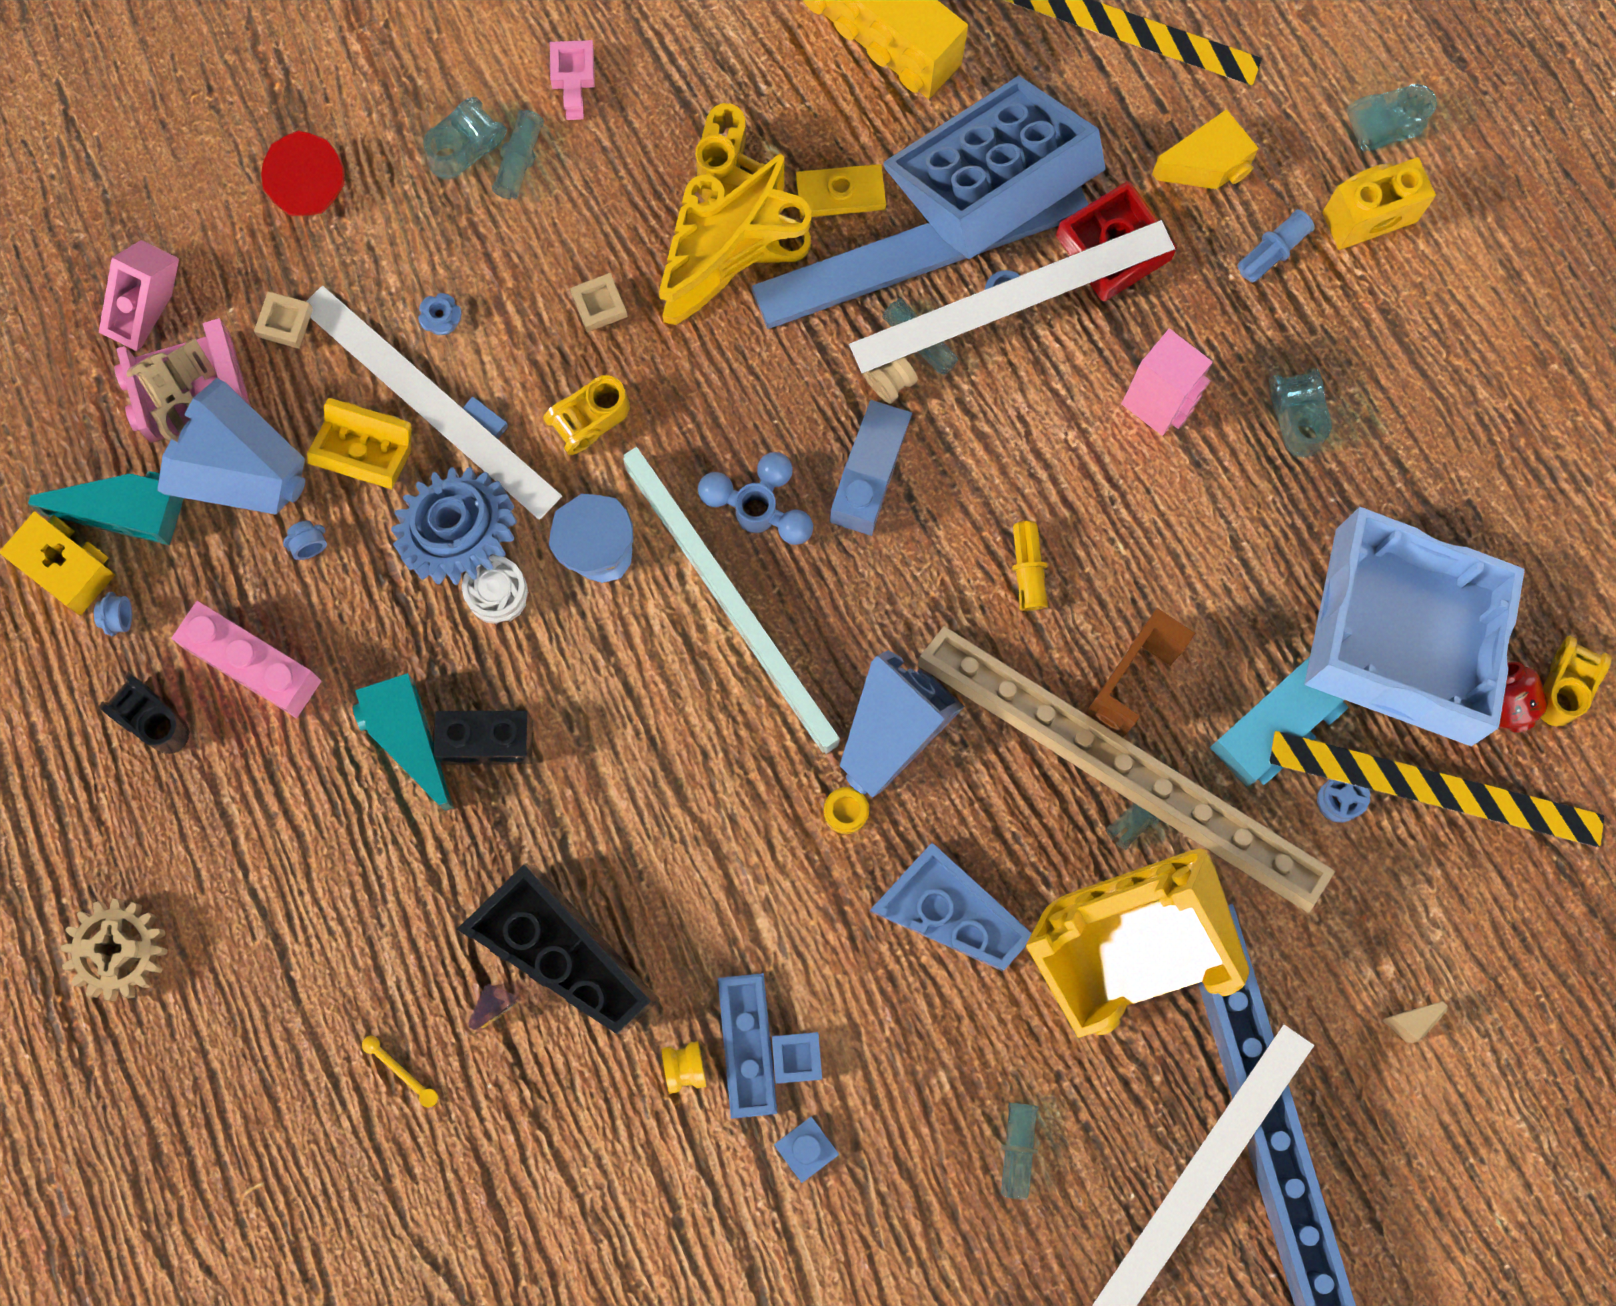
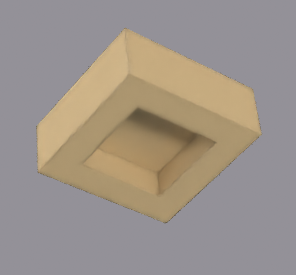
[570,273,628,333]
[254,291,313,349]

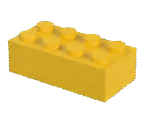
[803,0,968,99]

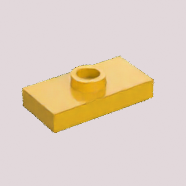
[796,164,886,218]

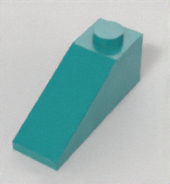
[28,471,184,545]
[352,673,454,811]

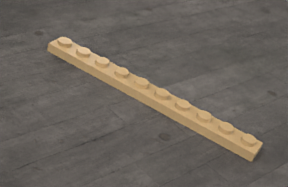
[917,626,1335,913]

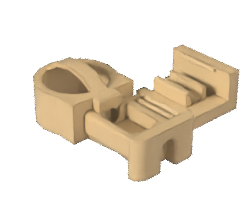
[127,339,217,442]

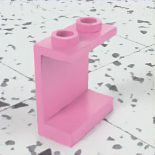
[114,318,251,443]

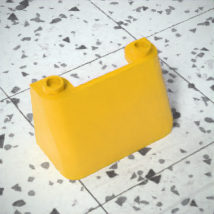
[1026,849,1249,1038]

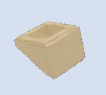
[1383,1001,1448,1043]

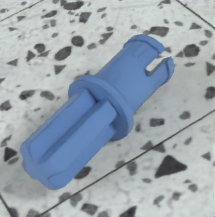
[1237,209,1315,282]

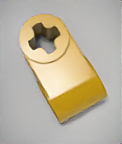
[543,375,630,455]
[1541,635,1612,727]

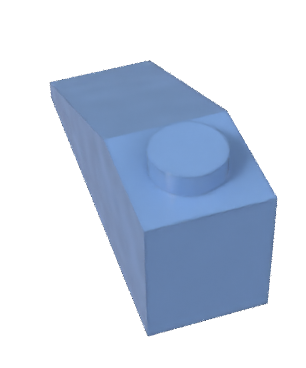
[830,400,912,536]

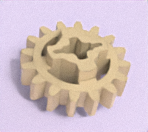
[60,899,168,1001]

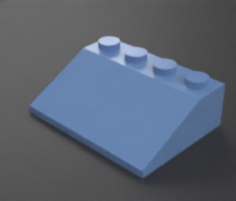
[883,75,1106,259]

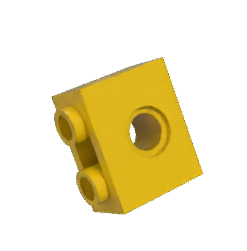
[1322,157,1436,250]

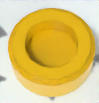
[824,787,869,834]

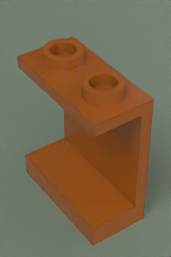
[1085,608,1196,738]

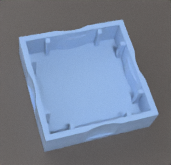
[1304,507,1525,746]

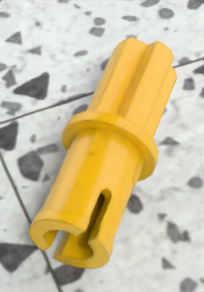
[1012,521,1049,611]

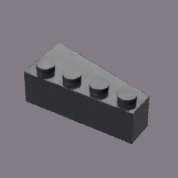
[457,864,660,1034]

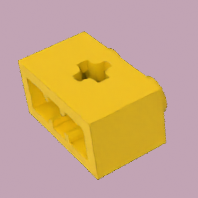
[0,511,115,616]

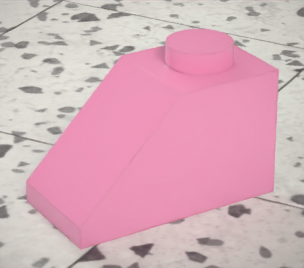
[99,240,179,351]

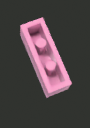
[1121,328,1213,436]
[171,601,321,718]

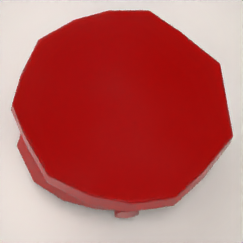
[261,130,345,216]

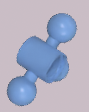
[698,452,813,545]

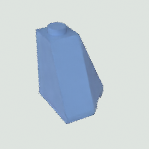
[157,378,305,515]
[840,650,965,798]

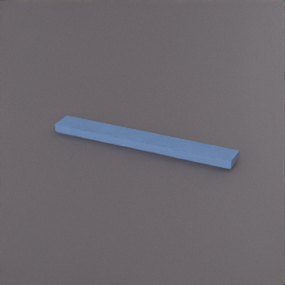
[752,186,1089,330]

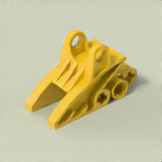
[659,103,812,325]

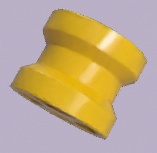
[661,1041,707,1094]

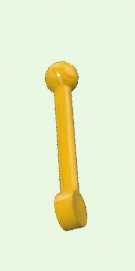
[362,1035,439,1108]

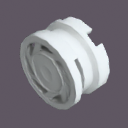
[462,555,529,624]

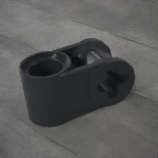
[98,672,190,754]

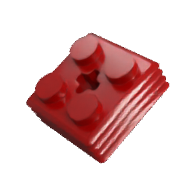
[1056,181,1177,301]

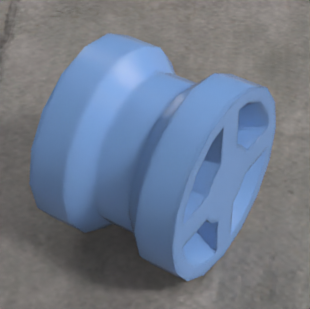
[1317,779,1370,823]

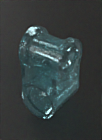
[1346,84,1437,151]
[423,96,507,179]
[1269,368,1332,457]

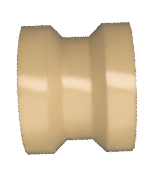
[863,357,918,403]

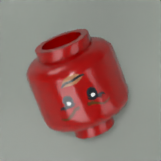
[1499,662,1547,732]

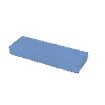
[718,973,777,1119]

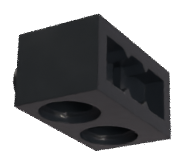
[434,711,533,765]

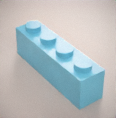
[1209,656,1349,787]

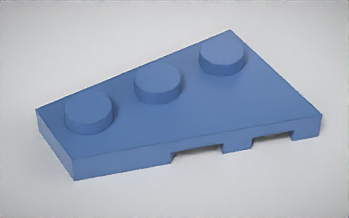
[870,843,1032,971]

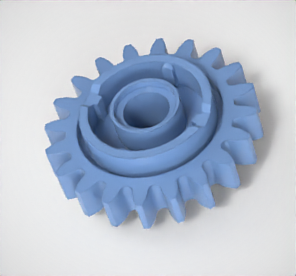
[391,467,517,585]

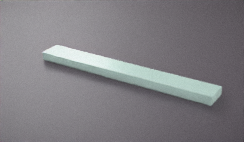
[623,446,840,754]

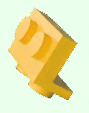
[307,398,411,489]

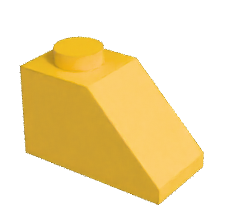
[1152,109,1259,189]

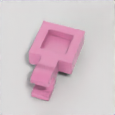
[550,40,595,120]

